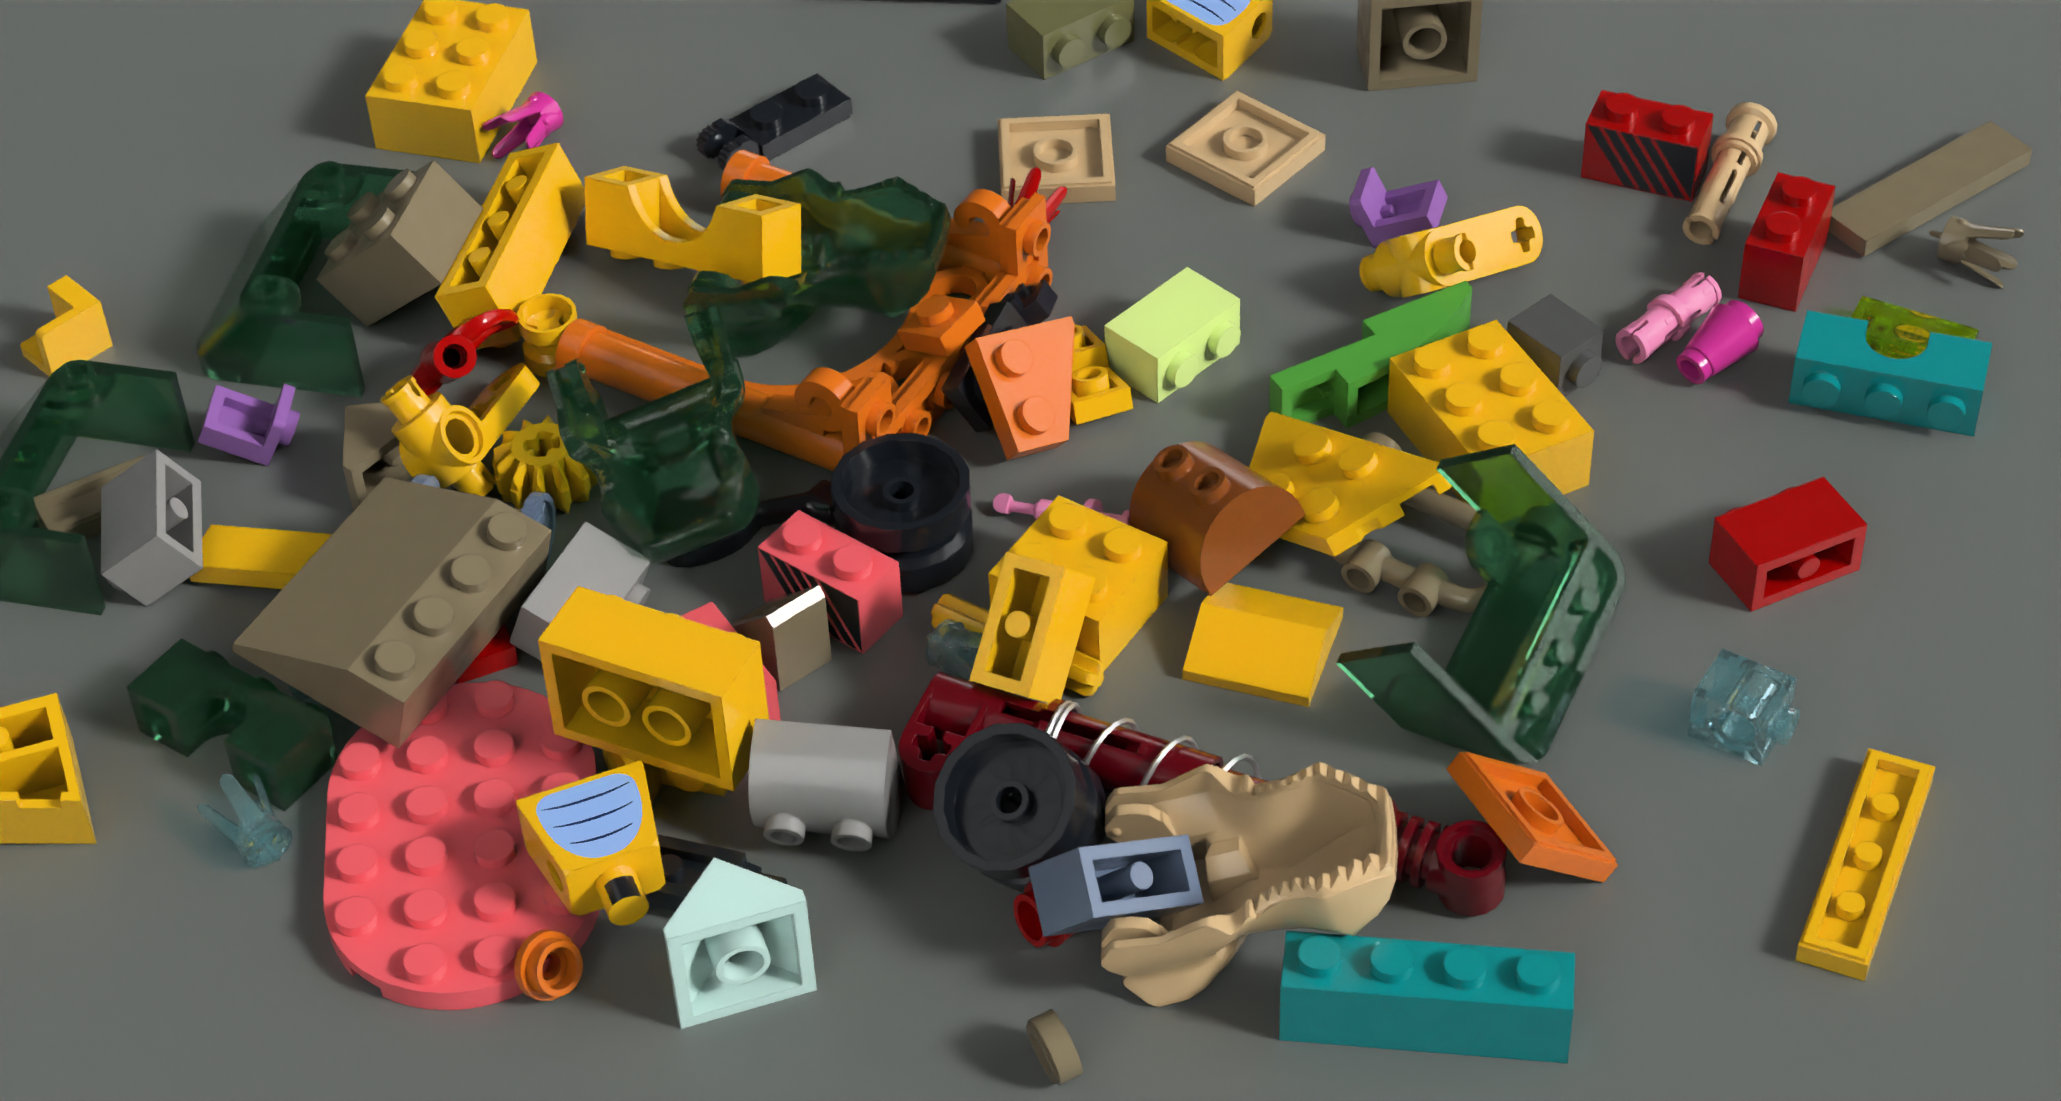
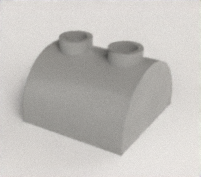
[748,719,905,851]

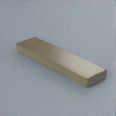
[1829,121,2032,257]

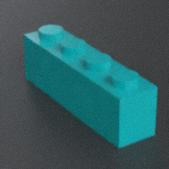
[1279,930,1575,1063]

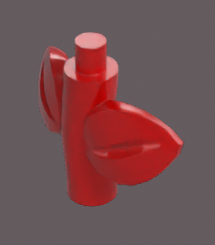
[410,309,519,396]

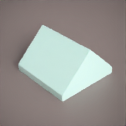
[663,858,817,1029]

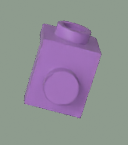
[1349,167,1448,247]
[197,383,300,466]

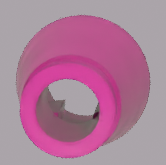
[1676,300,1764,384]

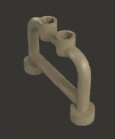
[1324,432,1573,617]

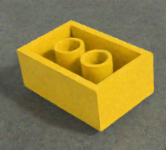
[365,0,537,163]
[1387,319,1594,518]
[538,586,769,792]

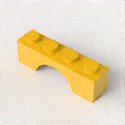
[584,166,801,290]

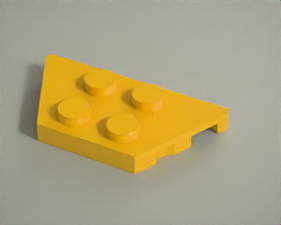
[1249,411,1455,557]

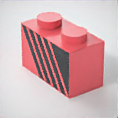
[758,510,903,654]

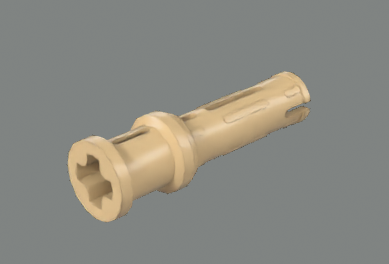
[1682,102,1778,245]

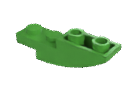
[1269,280,1472,429]

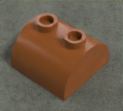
[1129,441,1306,596]

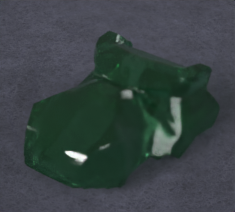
[683,168,951,358]
[545,303,760,564]

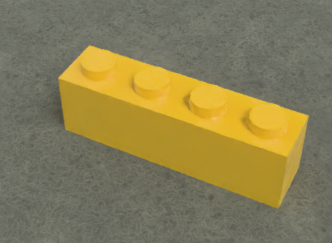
[435,142,585,350]

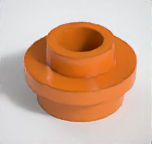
[514,930,583,1001]

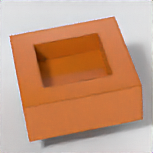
[897,294,986,357]

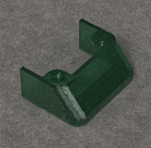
[196,161,415,397]
[0,360,195,615]
[1336,444,1626,765]

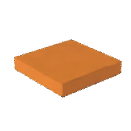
[1446,751,1618,883]

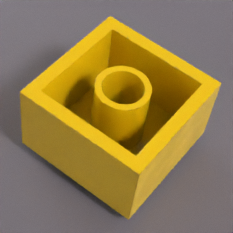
[988,495,1168,671]

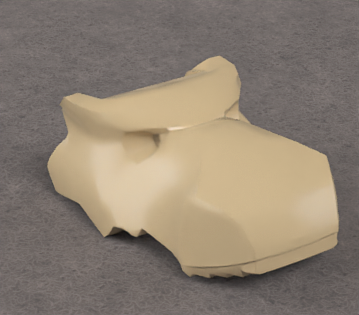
[1101,762,1398,1007]

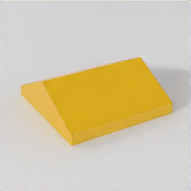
[1182,582,1344,707]

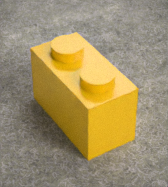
[969,551,1096,703]

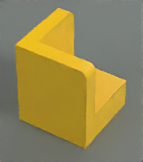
[20,275,113,380]

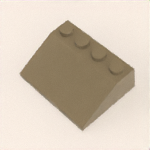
[232,477,552,749]

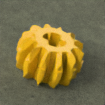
[492,414,599,514]

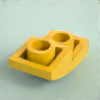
[1070,324,1133,425]

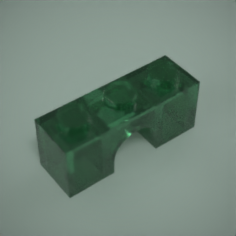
[126,638,338,811]

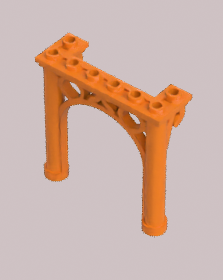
[555,150,1053,472]

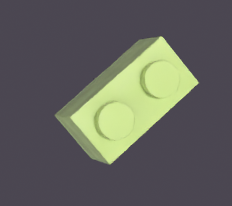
[1104,267,1241,403]

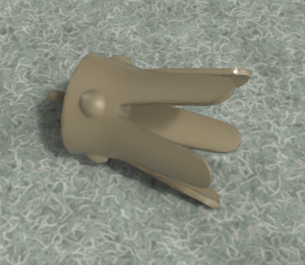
[1929,215,2025,288]

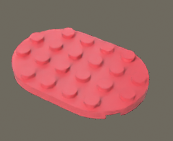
[323,680,600,1010]

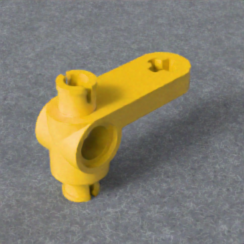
[1359,206,1543,298]
[380,363,540,496]

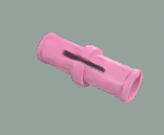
[1615,272,1722,364]

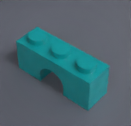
[1788,310,1993,437]

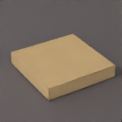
[1166,91,1325,207]
[997,113,1116,205]

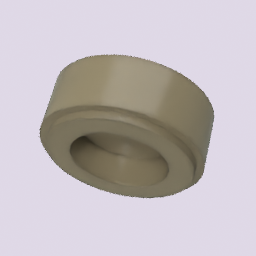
[1026,1009,1083,1086]

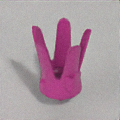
[482,91,564,159]

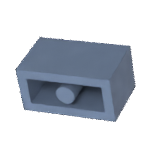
[1028,834,1204,937]

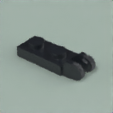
[696,73,852,171]

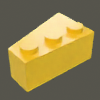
[0,693,97,844]

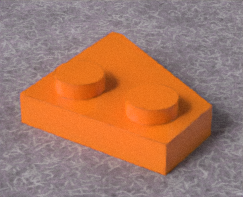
[965,316,1075,460]

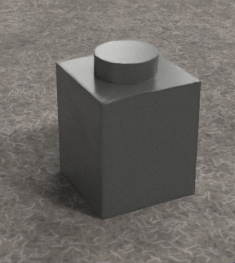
[1507,294,1604,397]

